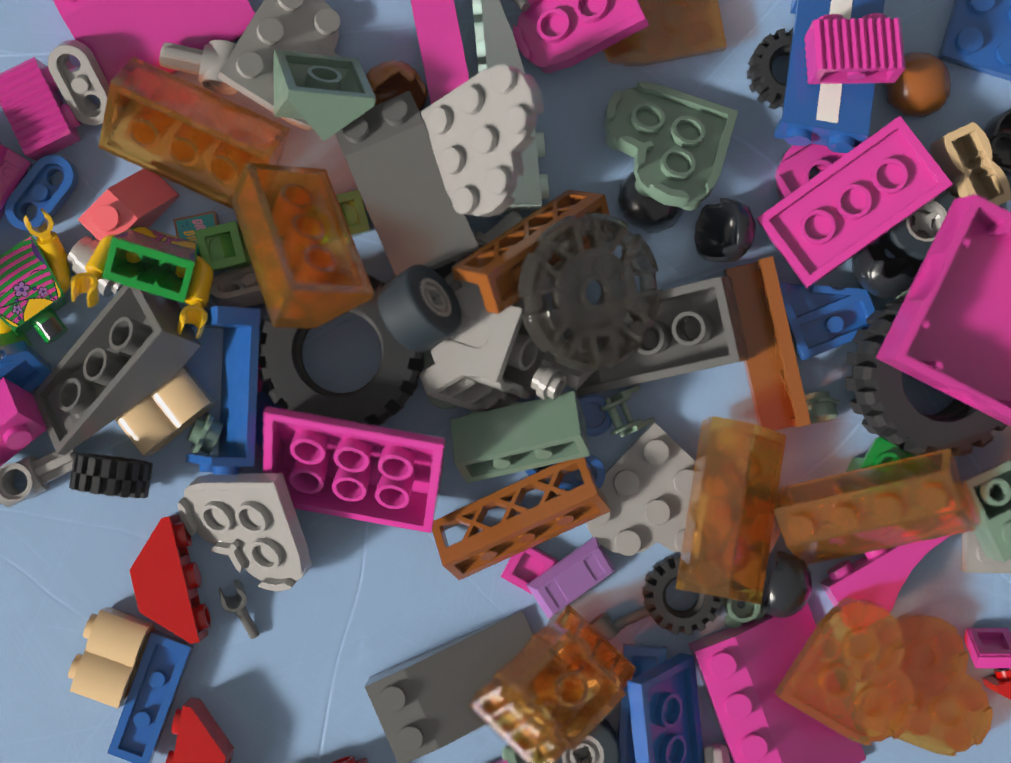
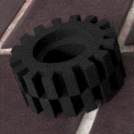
[747,28,794,111]
[69,453,153,498]
[642,555,722,635]

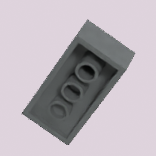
[335,91,480,276]
[559,276,749,397]
[32,285,201,455]
[365,610,557,763]

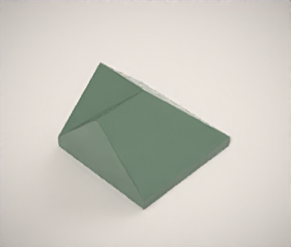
[273,50,376,141]

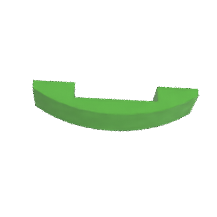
[195,190,371,272]

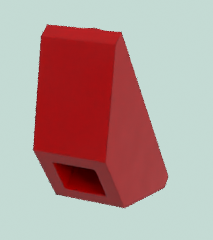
[129,513,211,644]
[165,697,234,763]

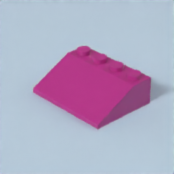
[53,0,255,104]
[263,406,445,533]
[688,602,866,763]

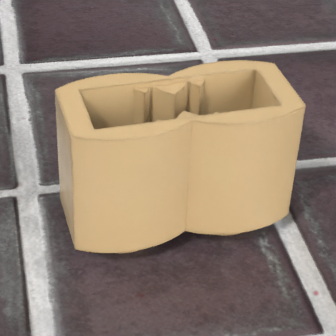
[930,122,1011,206]
[115,365,216,456]
[68,607,155,709]

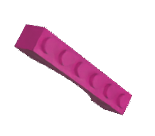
[820,496,971,632]

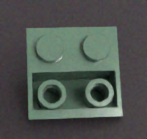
[963,458,1011,562]

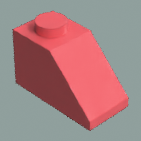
[78,166,180,241]

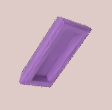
[526,537,616,619]

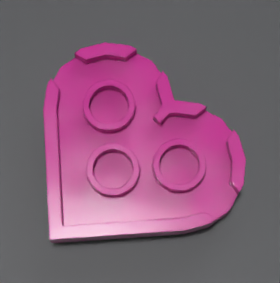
[513,0,649,73]

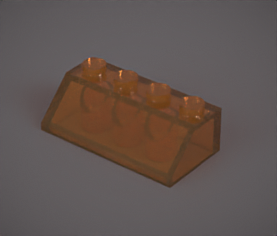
[98,56,290,218]
[231,162,374,328]
[675,416,787,604]
[773,448,976,565]

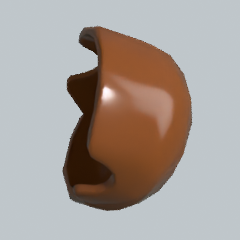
[886,52,951,118]
[366,60,428,111]

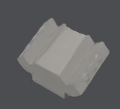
[419,267,560,412]

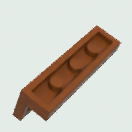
[451,189,614,314]
[723,256,811,433]
[432,457,611,580]

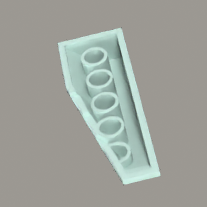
[472,0,549,215]

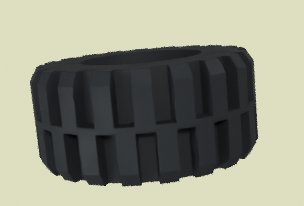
[258,269,424,426]
[845,298,1007,459]

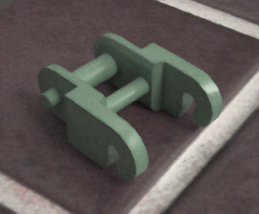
[600,384,656,437]

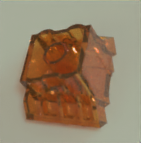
[470,605,636,763]

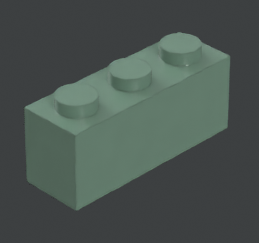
[450,391,590,483]

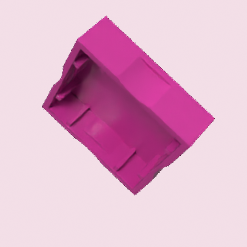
[876,194,1011,427]

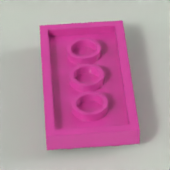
[757,116,953,289]

